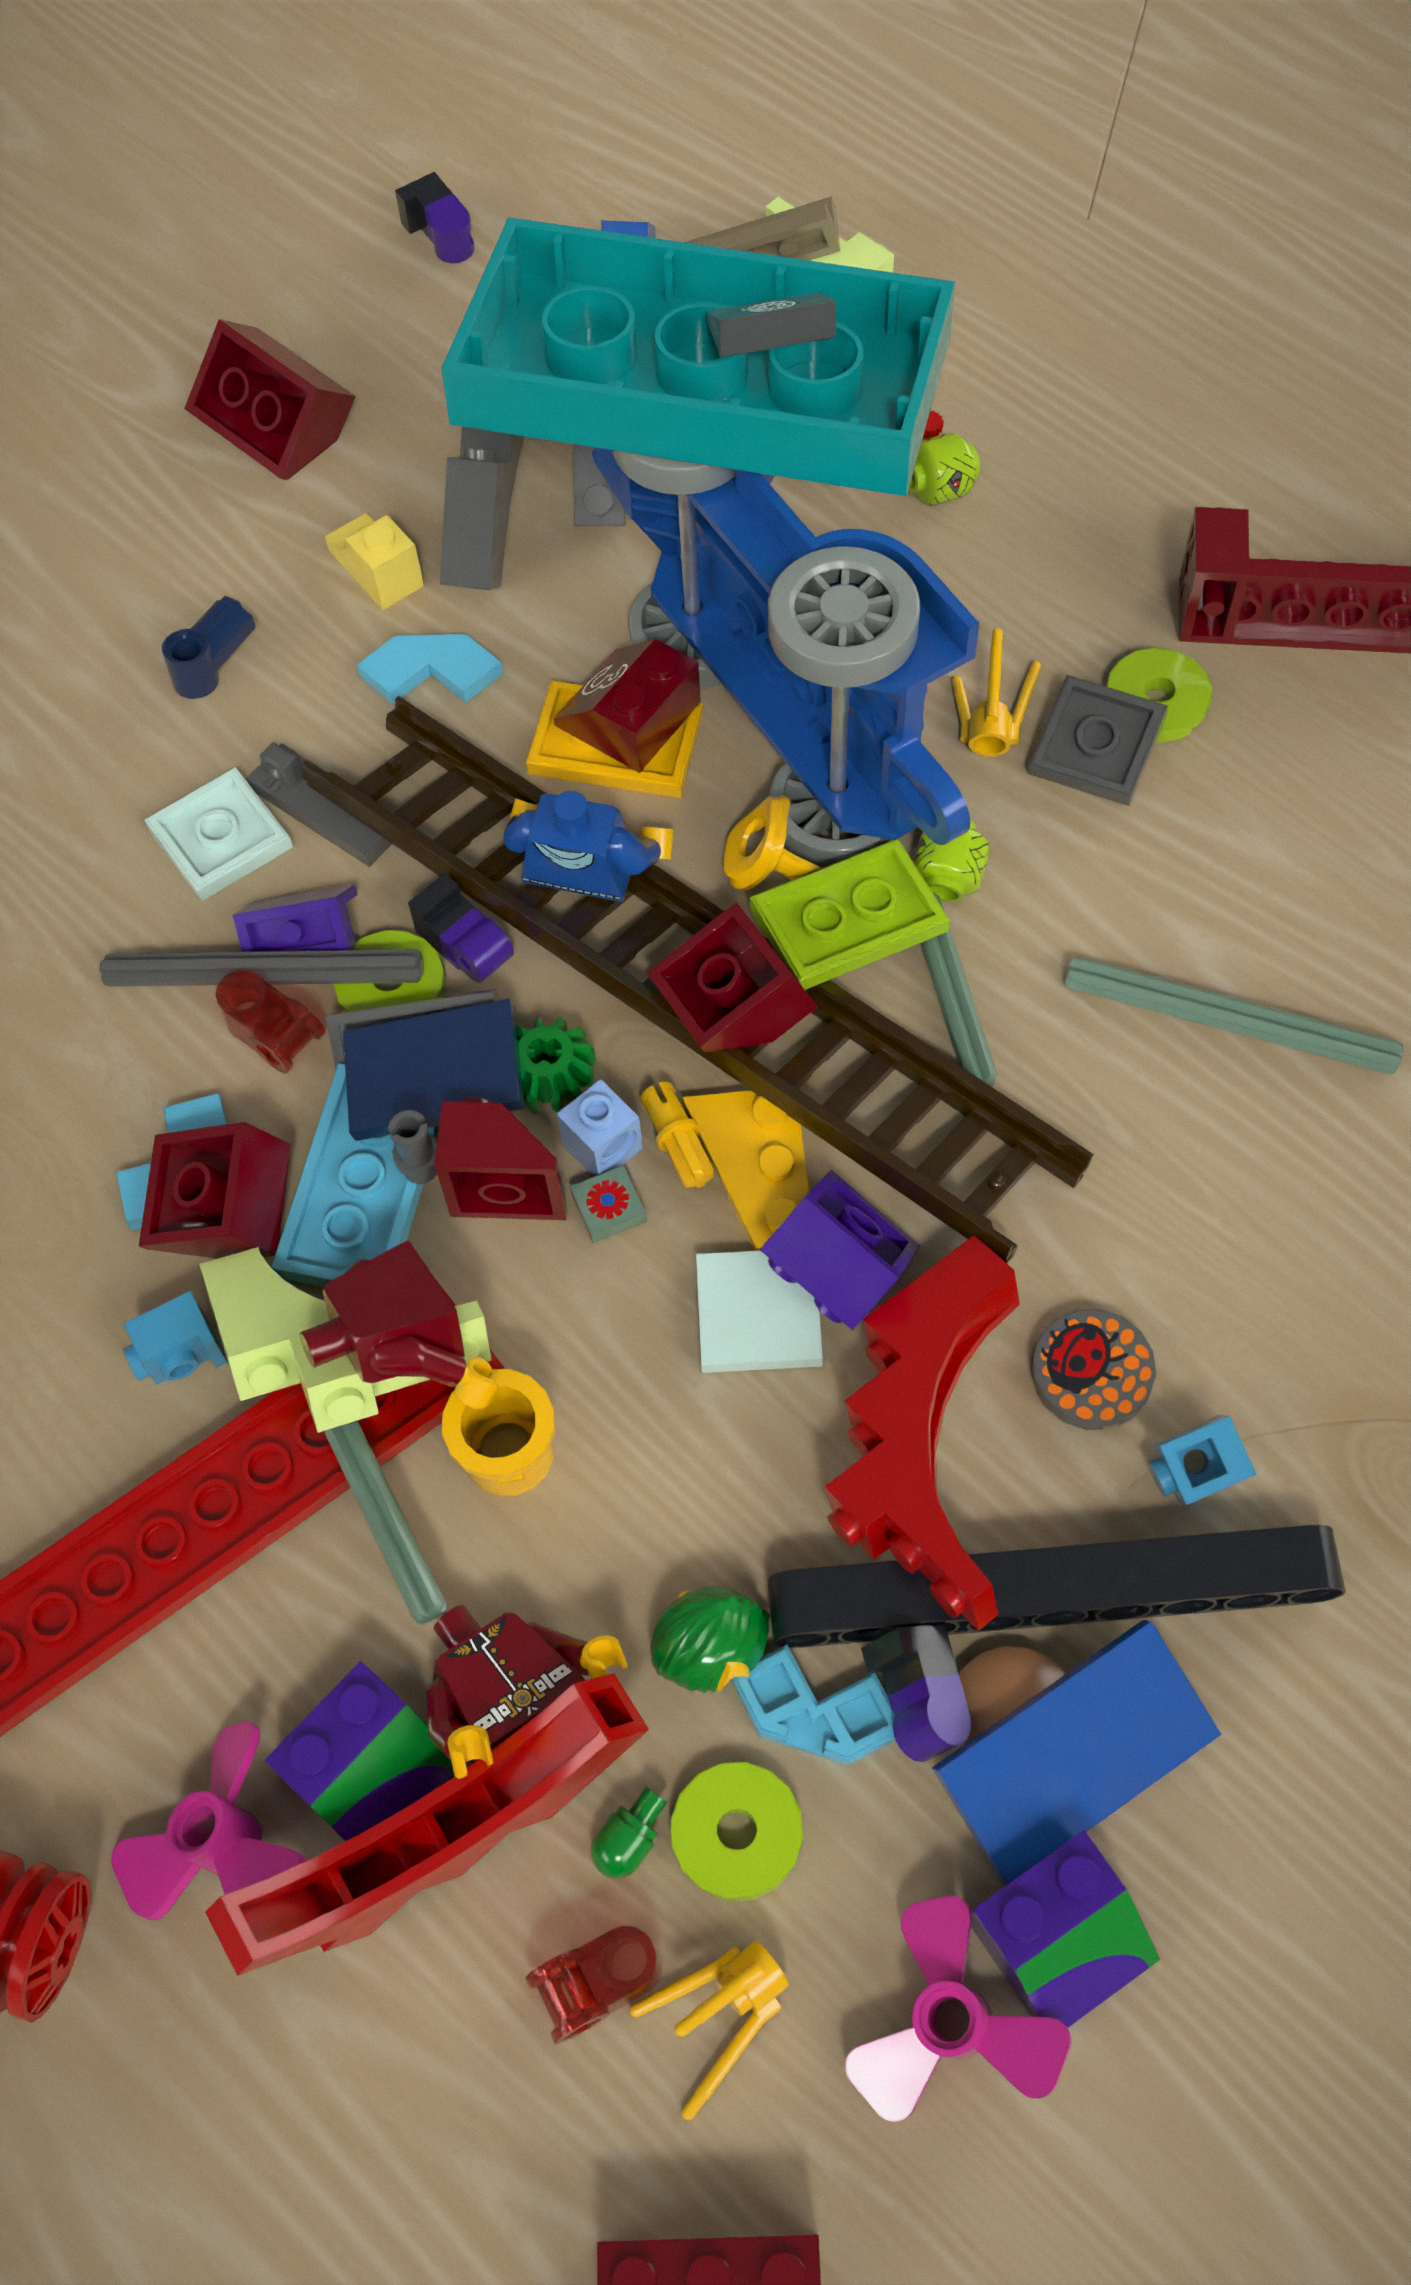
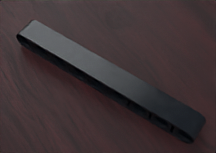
[767,1525,1346,1648]

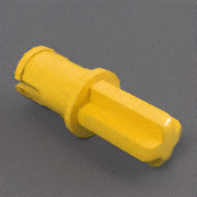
[640,1082,714,1189]

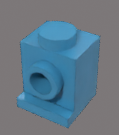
[123,1291,227,1385]
[1148,1415,1257,1505]

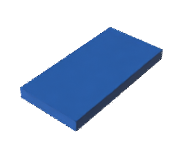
[932,1620,1222,1885]

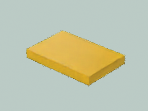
[526,680,704,799]

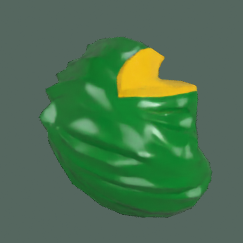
[650,1587,770,1693]

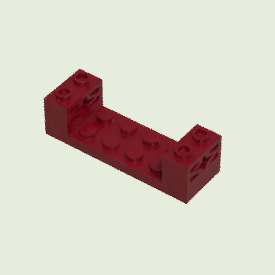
[1179,507,1411,654]

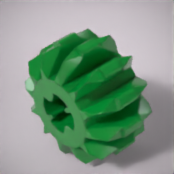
[516,1015,596,1114]

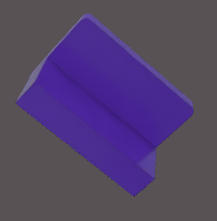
[233,884,358,952]

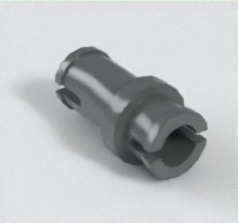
[388,1110,437,1184]

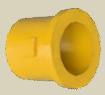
[442,1369,555,1496]

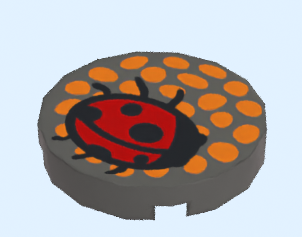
[1031,1309,1156,1430]

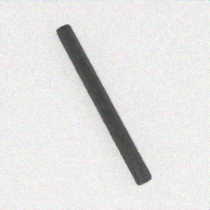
[99,949,424,987]

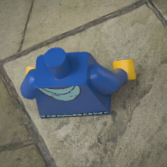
[503,791,674,902]

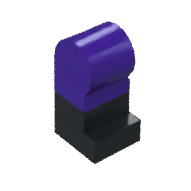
[395,171,475,263]
[408,873,514,983]
[861,1625,972,1762]

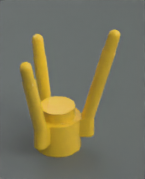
[952,628,1041,757]
[630,1940,789,2120]

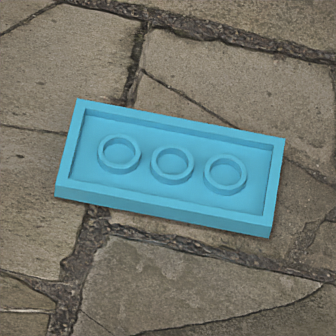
[271,1063,439,1287]

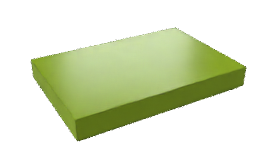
[750,838,950,990]

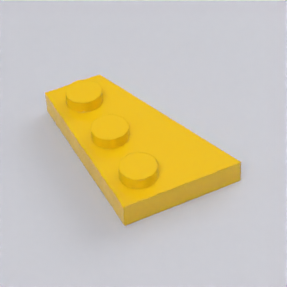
[682,1090,809,1251]

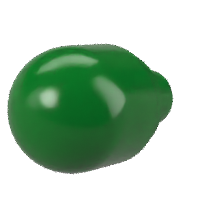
[591,1786,668,1879]

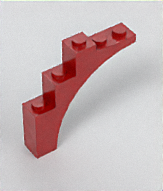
[825,1235,1020,1631]
[205,1673,649,1976]

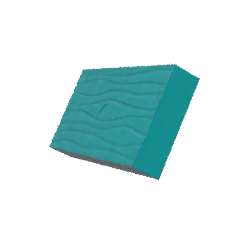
[441,217,955,496]

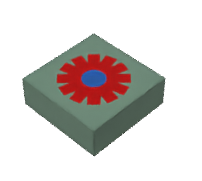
[570,1165,647,1243]

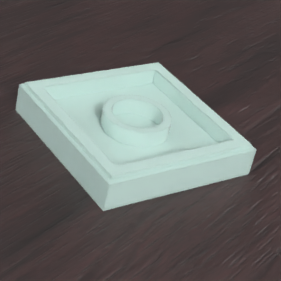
[144,767,293,901]
[696,1251,823,1373]

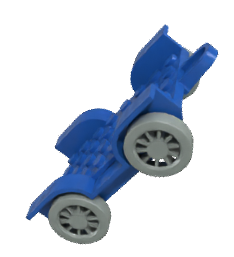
[592,448,979,868]

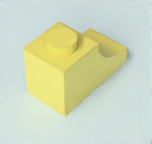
[325,513,424,610]

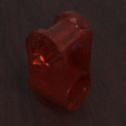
[215,970,325,1074]
[525,1926,663,2044]

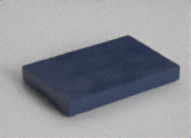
[343,998,524,1141]

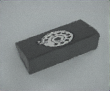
[706,292,837,357]

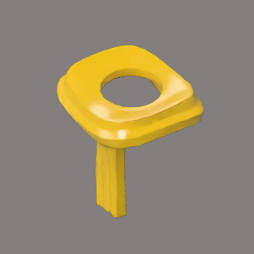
[724,794,822,890]

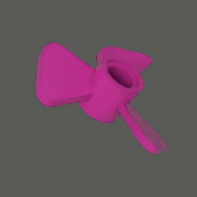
[111,1721,307,1920]
[845,1895,1072,2121]

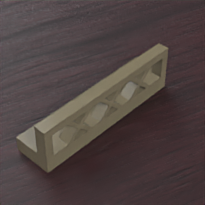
[684,196,841,260]

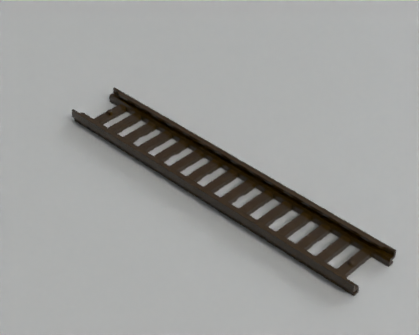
[302,696,1094,1263]

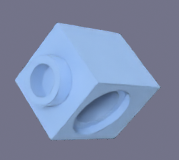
[556,1079,643,1177]

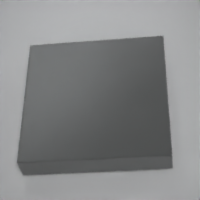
[1028,675,1168,806]

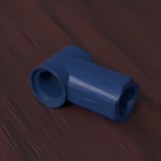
[162,596,255,699]

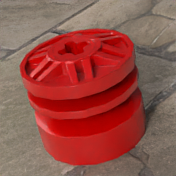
[0,1850,91,2023]

